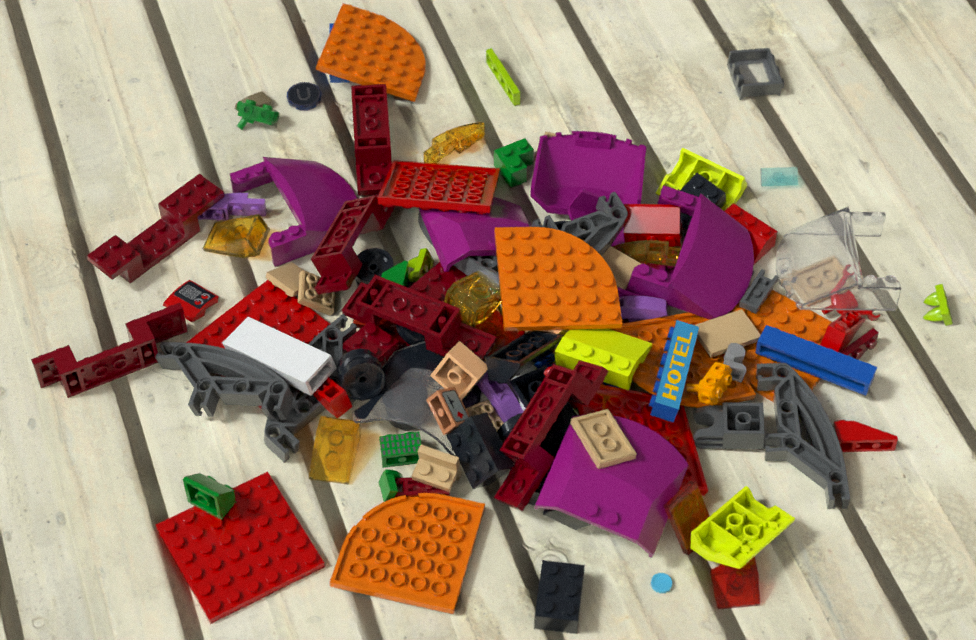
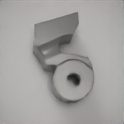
[723,343,747,382]

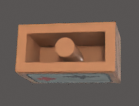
[426,387,470,435]

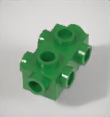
[236,99,280,130]

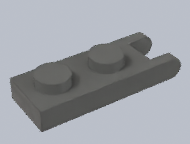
[739,269,779,314]

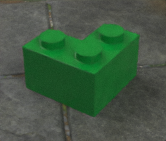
[494,138,534,188]

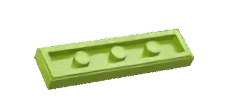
[486,48,520,106]

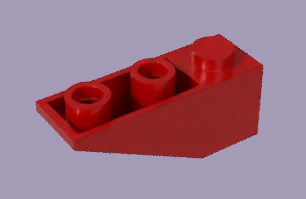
[820,310,866,352]

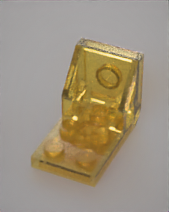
[444,270,501,328]

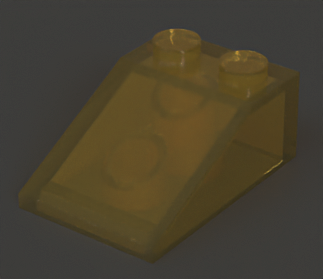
[202,214,270,258]
[309,416,361,485]

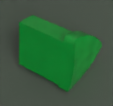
[378,469,403,502]

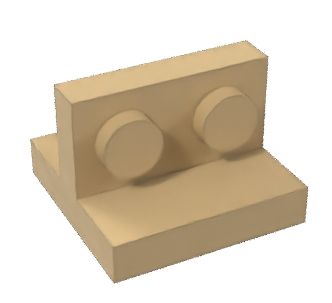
[411,445,462,492]

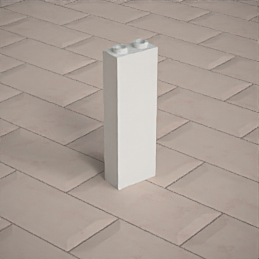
[222,317,337,395]

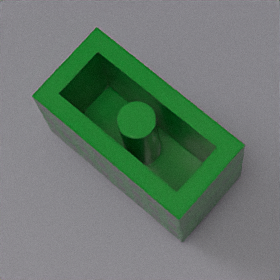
[379,432,421,468]

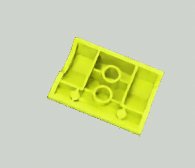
[655,147,748,211]
[555,329,652,391]
[690,486,795,569]

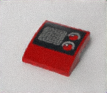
[163,280,219,323]

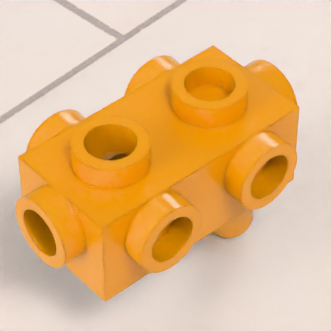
[687,362,732,406]

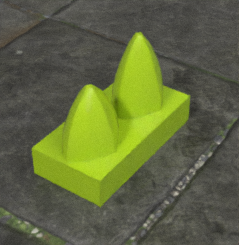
[408,248,434,283]
[923,284,953,326]

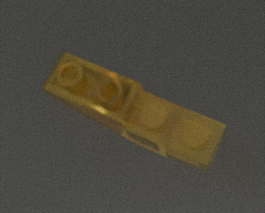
[423,122,485,163]
[612,240,681,267]

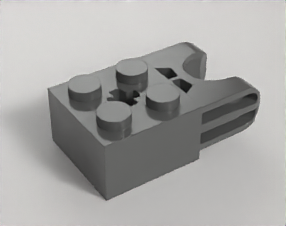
[693,402,765,449]

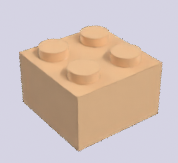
[430,341,487,400]

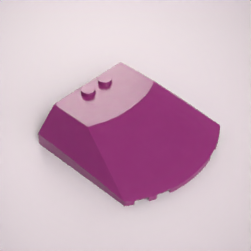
[530,131,646,215]
[418,197,532,272]
[534,414,688,558]

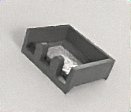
[727,48,784,100]

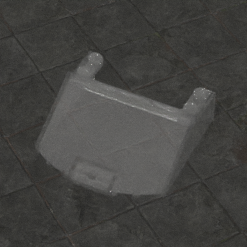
[775,206,901,311]

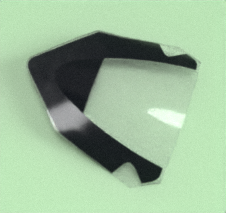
[351,341,483,457]

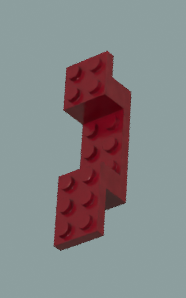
[351,84,392,196]
[87,174,225,284]
[311,194,396,295]
[343,262,473,369]
[342,275,497,362]
[31,303,188,398]
[494,360,609,511]

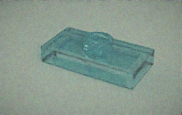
[761,167,798,186]

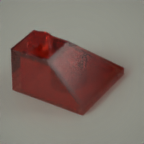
[710,556,760,609]

